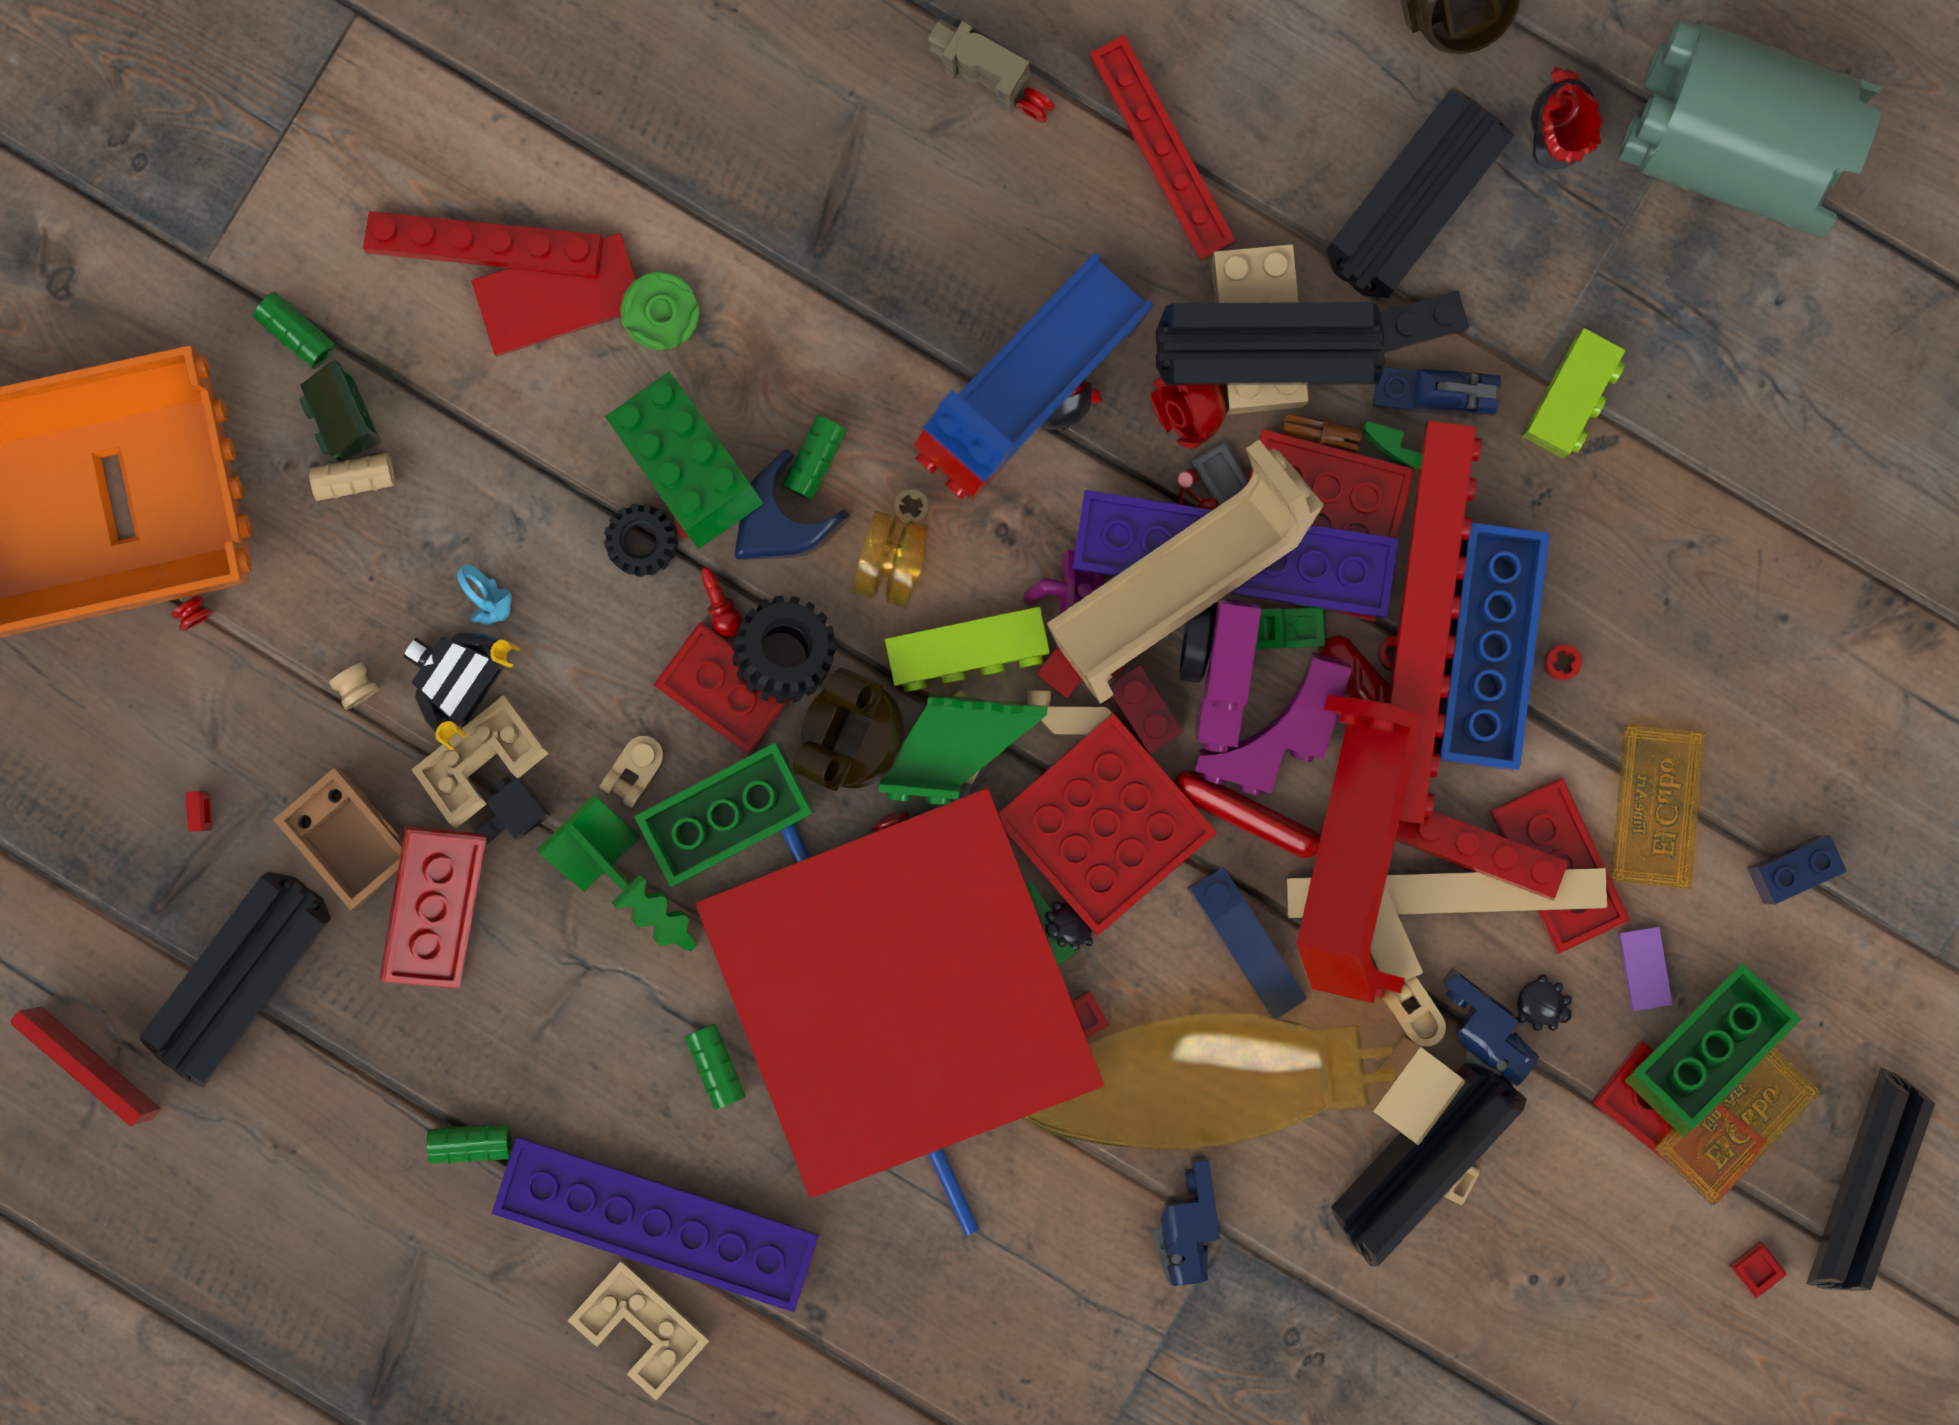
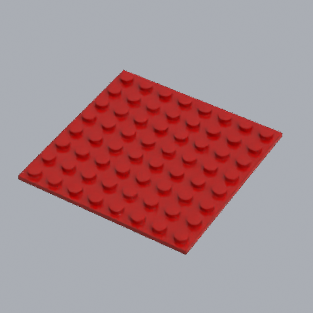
[695,788,1105,1199]

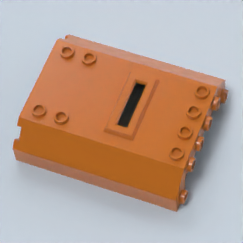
[0,345,252,638]

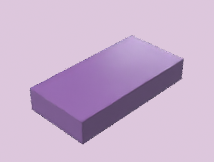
[1618,926,1673,1011]

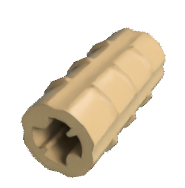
[309,453,396,501]

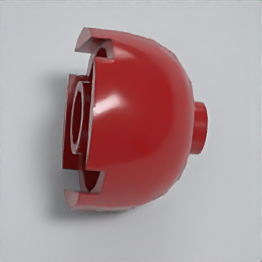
[1150,377,1226,449]

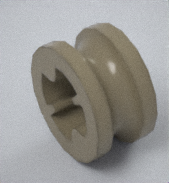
[894,489,929,526]

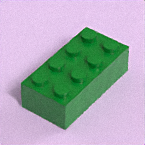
[605,371,764,550]
[634,742,817,887]
[1625,962,1802,1138]

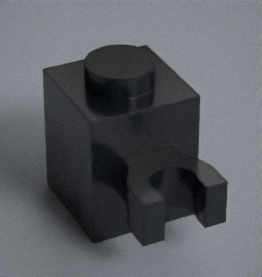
[474,776,551,844]

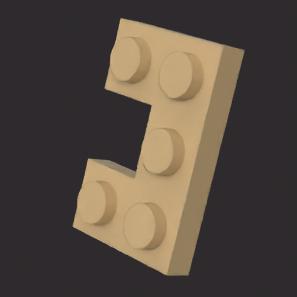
[411,695,549,829]
[567,1259,710,1400]

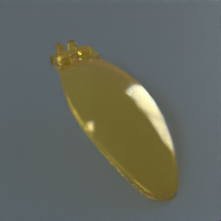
[1023,1013,1396,1150]

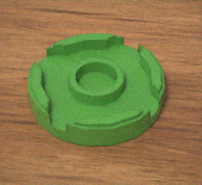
[620,271,699,351]

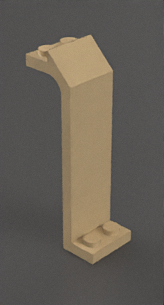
[1046,440,1324,704]

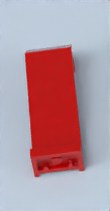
[1296,695,1423,1003]

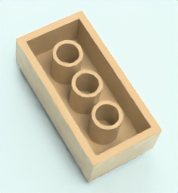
[1211,244,1309,415]

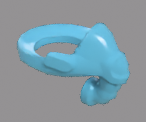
[457,564,512,625]

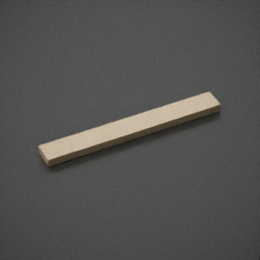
[1286,868,1607,918]

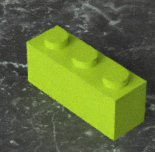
[1522,328,1626,459]

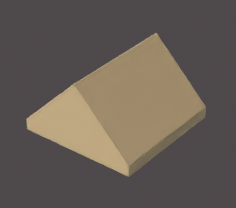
[1357,1036,1466,1145]

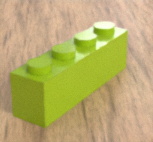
[885,607,1050,693]

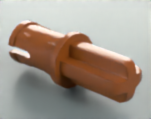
[1282,413,1363,453]

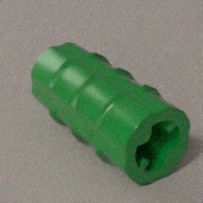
[252,291,335,369]
[782,415,847,501]
[684,1023,746,1110]
[427,1123,512,1165]

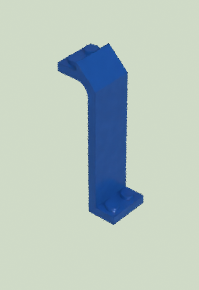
[922,252,1154,482]

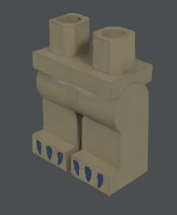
[928,19,1030,114]

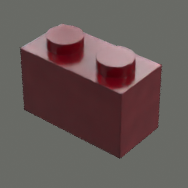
[1109,665,1183,754]

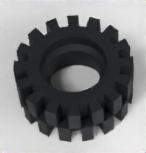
[604,504,678,577]

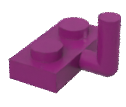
[1023,550,1104,614]

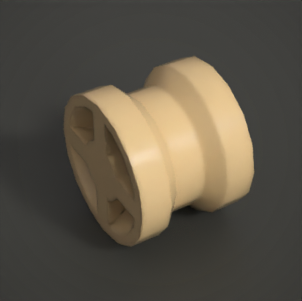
[329,662,380,710]

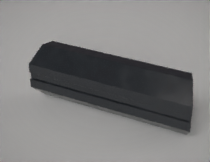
[1326,87,1514,298]
[1156,302,1385,386]
[140,872,331,1088]
[1331,1063,1527,1267]
[1806,1068,1935,1291]

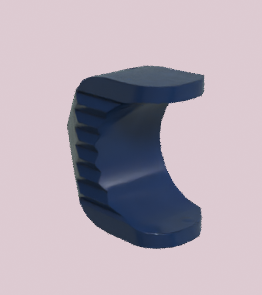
[735,448,851,560]

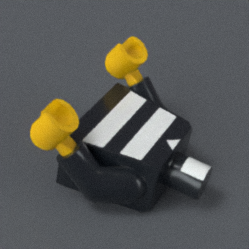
[403,633,520,750]

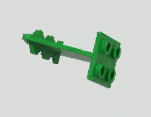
[879,693,1048,805]
[536,794,696,952]

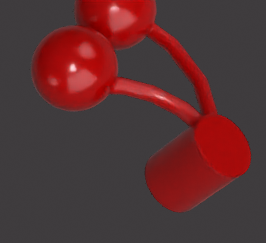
[1178,469,1218,510]

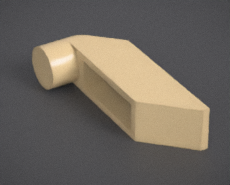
[1027,691,1130,735]

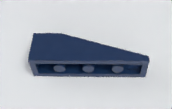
[1187,867,1307,1021]

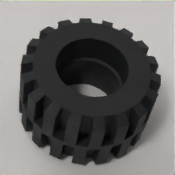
[732,596,836,704]

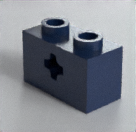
[1747,835,1847,905]

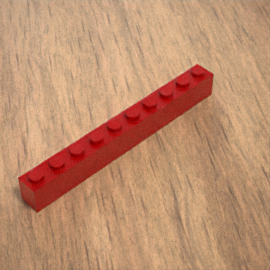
[1388,421,1482,824]

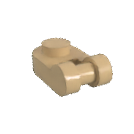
[599,736,664,809]
[1381,976,1446,1047]

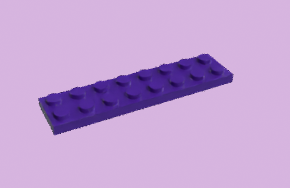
[1072,490,1399,618]
[492,1137,819,1312]

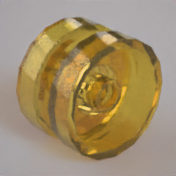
[853,510,930,608]

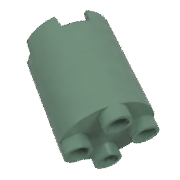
[1618,18,1882,238]

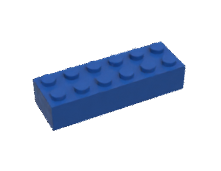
[1436,522,1550,771]

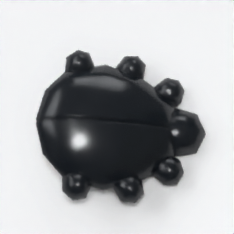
[1045,901,1094,951]
[1517,974,1572,1031]

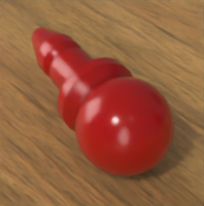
[702,567,743,638]

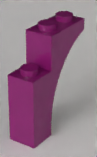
[1194,599,1261,752]
[1195,652,1352,796]

